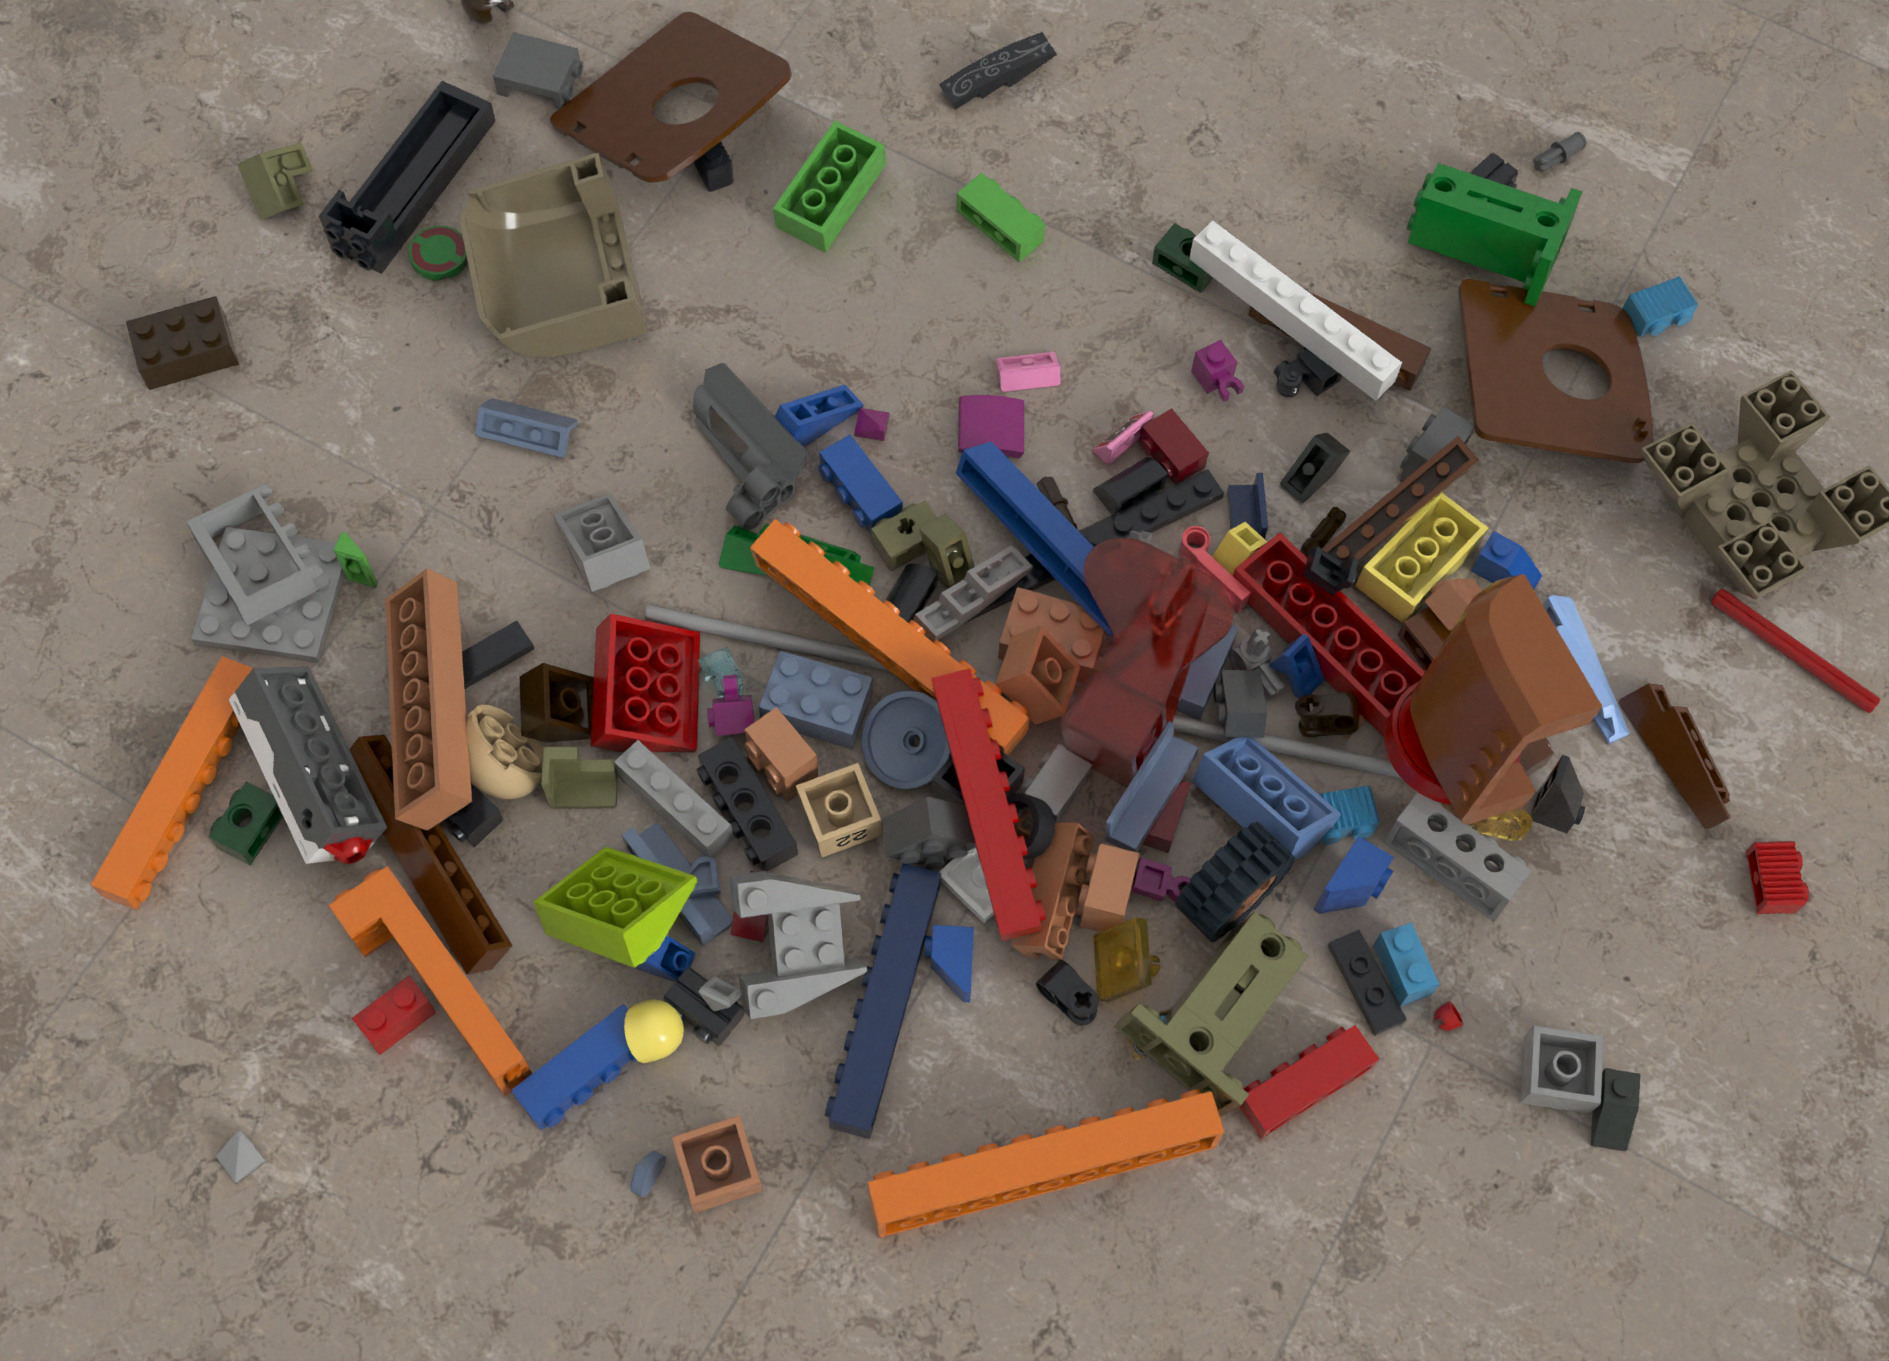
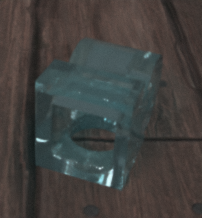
[698,647,744,698]

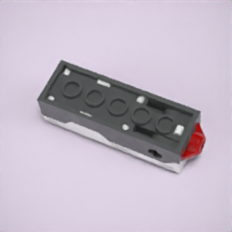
[229,666,387,864]

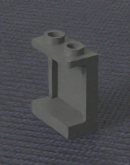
[493,32,583,109]

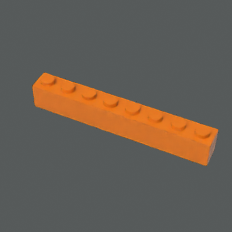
[91,656,253,910]

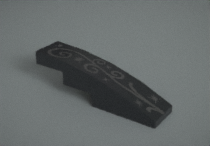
[939,32,1057,110]

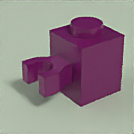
[1191,339,1244,402]
[707,674,755,736]

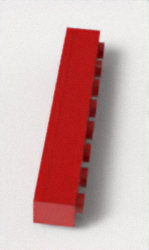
[931,668,1046,941]

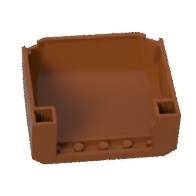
[1410,574,1603,825]

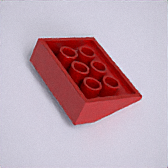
[591,613,700,752]

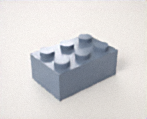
[759,651,873,750]

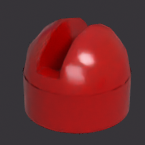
[1434,1001,1464,1031]

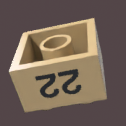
[796,763,883,858]

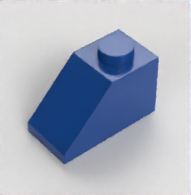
[1471,531,1542,589]
[925,925,974,1002]

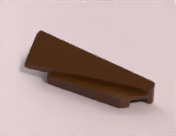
[1619,683,1730,829]

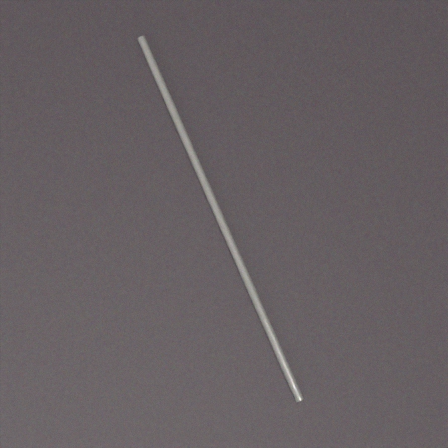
[645,605,1401,779]

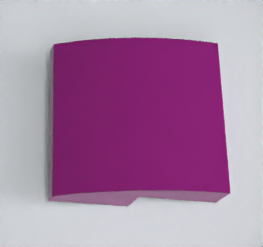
[958,395,1024,459]

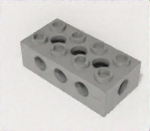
[1384,793,1532,921]

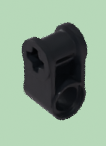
[1035,960,1099,1026]

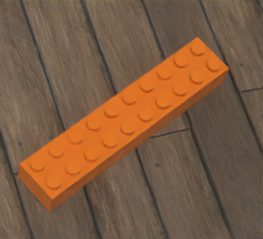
[750,519,1029,756]
[868,1089,1224,1238]

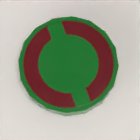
[409,225,468,280]

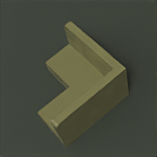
[237,143,313,220]
[542,747,618,808]

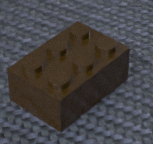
[126,296,239,390]

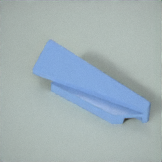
[1543,595,1630,744]

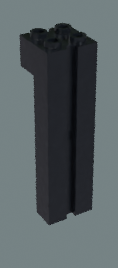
[319,81,496,274]

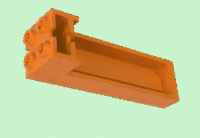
[328,866,532,1096]

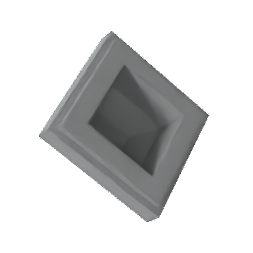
[699,976,743,1012]

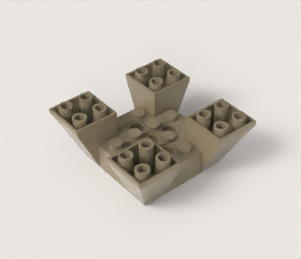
[1640,370,1889,600]

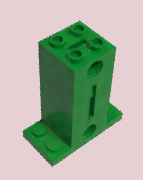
[1406,163,1583,307]

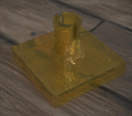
[1094,917,1161,1002]

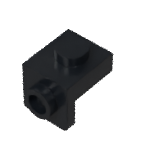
[1303,546,1359,595]

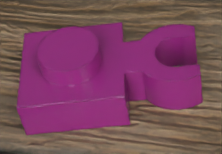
[1131,857,1191,902]

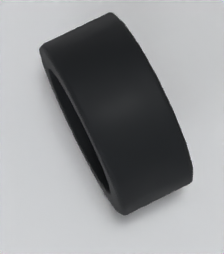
[1006,793,1055,859]

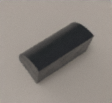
[1093,457,1168,515]
[885,564,938,622]

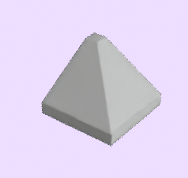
[216,1130,266,1184]

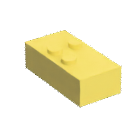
[1355,493,1489,623]

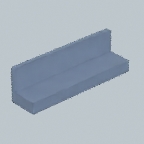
[1106,721,1198,852]
[622,823,733,946]

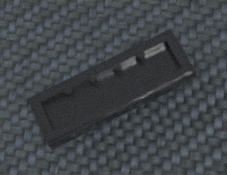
[1328,930,1407,1036]

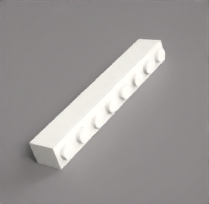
[1189,221,1402,401]

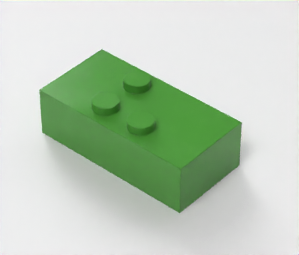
[773,120,886,253]

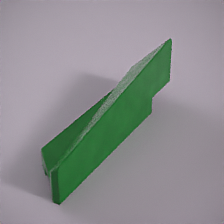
[719,523,875,586]

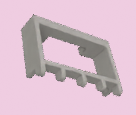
[186,484,323,626]

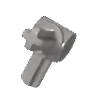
[1229,629,1284,697]

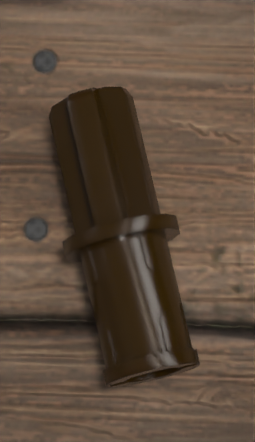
[1037,477,1077,529]

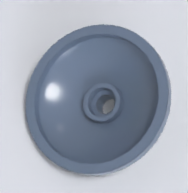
[862,691,951,789]

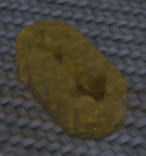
[1469,808,1532,841]

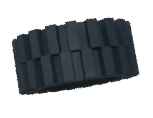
[1175,821,1296,942]

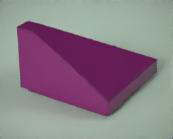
[854,408,890,441]

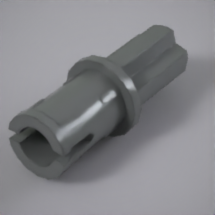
[1533,132,1587,172]

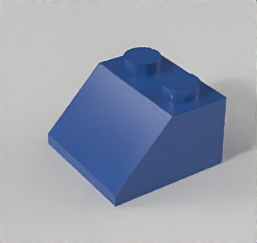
[1314,836,1394,914]

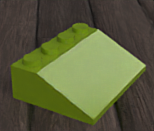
[533,846,698,968]

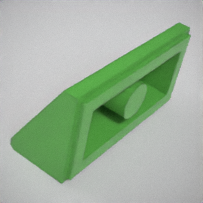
[333,531,378,588]

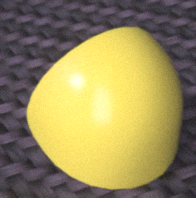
[624,999,684,1064]

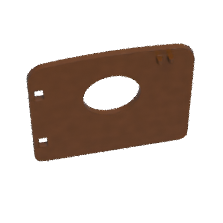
[550,12,792,183]
[1458,279,1653,463]

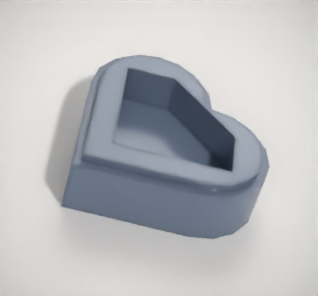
[685,856,721,897]
[630,1151,666,1198]

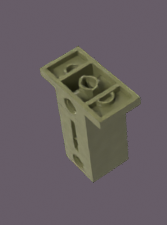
[1114,912,1308,1116]

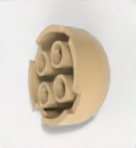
[466,705,544,800]

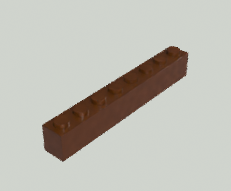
[349,734,513,975]

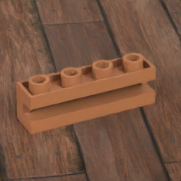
[1011,822,1095,960]

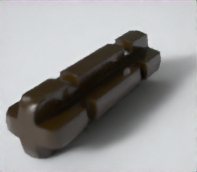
[1300,507,1346,558]

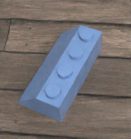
[1192,737,1341,860]

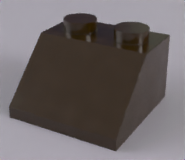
[519,663,594,743]

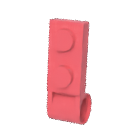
[1179,526,1251,614]

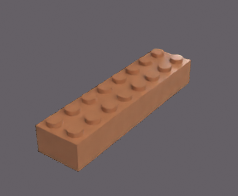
[385,568,472,831]

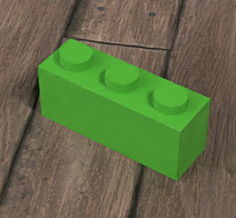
[956,173,1045,262]

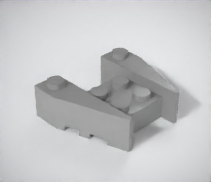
[730,871,867,1019]

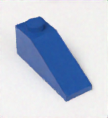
[775,384,864,446]

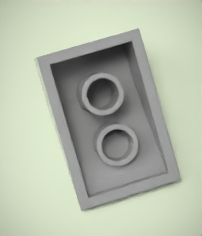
[553,493,650,592]

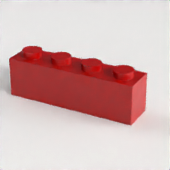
[1239,1025,1380,1139]

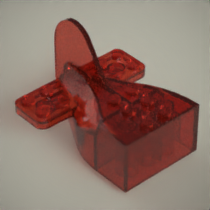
[1060,538,1233,788]

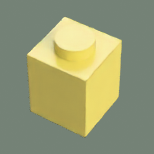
[1212,522,1267,576]

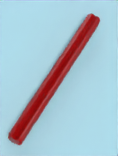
[1711,588,1880,713]

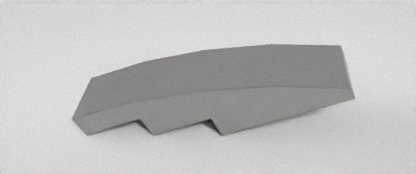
[913,545,1033,643]

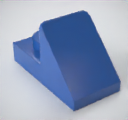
[1269,634,1325,698]

